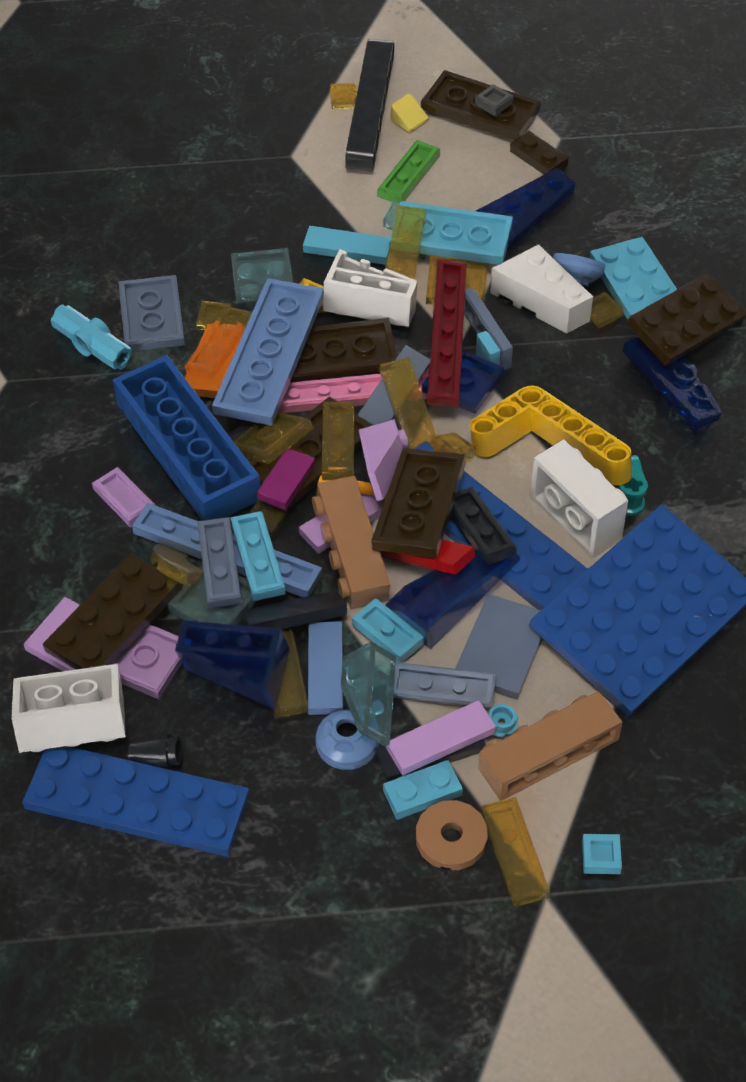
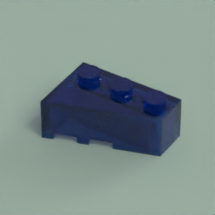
[175,620,290,709]

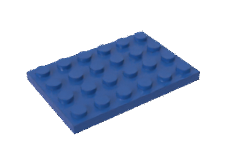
[529,504,746,717]

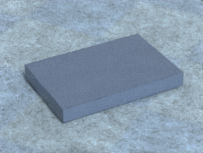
[118,275,185,351]
[455,594,543,700]

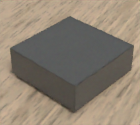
[475,84,513,116]

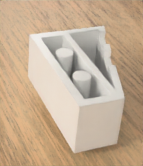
[490,245,593,333]
[323,249,418,327]

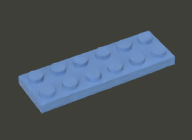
[212,278,324,426]

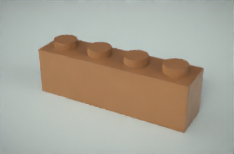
[312,476,391,609]
[478,691,622,801]

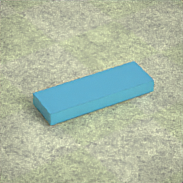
[303,226,391,265]
[230,511,286,601]

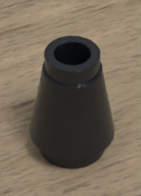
[128,734,183,769]

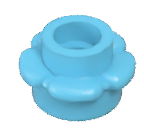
[488,704,518,737]

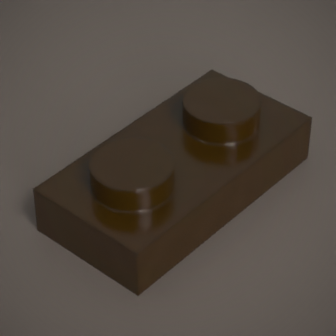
[510,131,569,178]

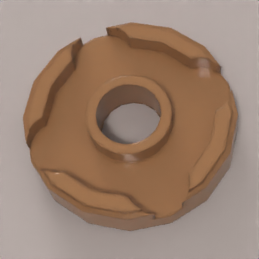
[416,800,488,870]

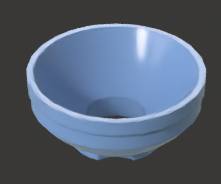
[553,253,605,287]
[316,709,379,770]

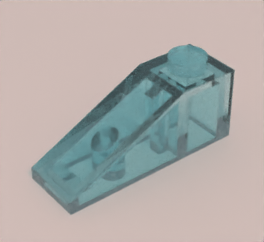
[341,641,396,747]

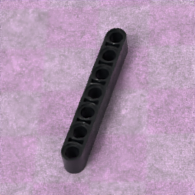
[345,39,394,171]

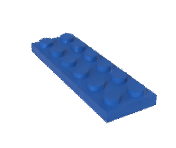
[22,746,250,857]

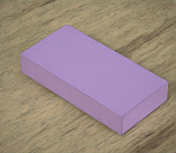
[92,467,155,528]

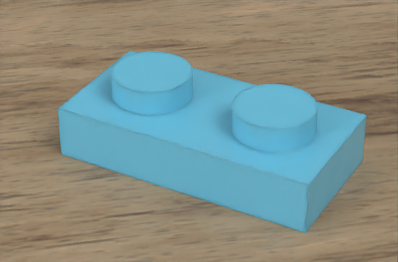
[352,598,424,663]
[383,760,463,820]

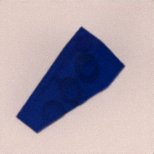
[385,549,520,650]

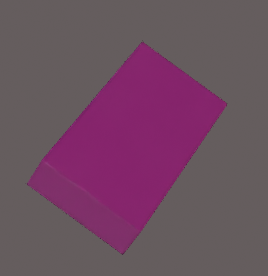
[257,448,315,510]

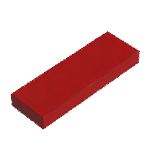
[380,540,476,575]

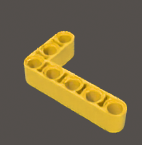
[469,385,632,486]

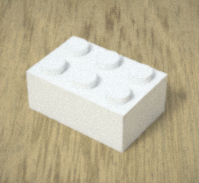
[530,439,628,559]
[12,664,126,753]

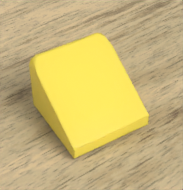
[391,94,429,133]

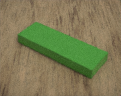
[377,140,440,205]

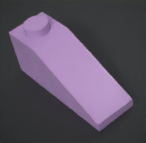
[359,419,409,501]

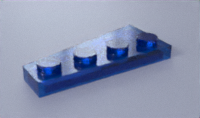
[476,168,575,252]
[622,337,722,429]

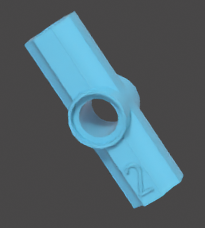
[51,304,132,370]

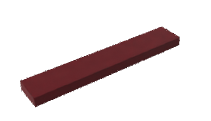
[427,259,467,408]

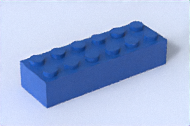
[112,355,261,521]

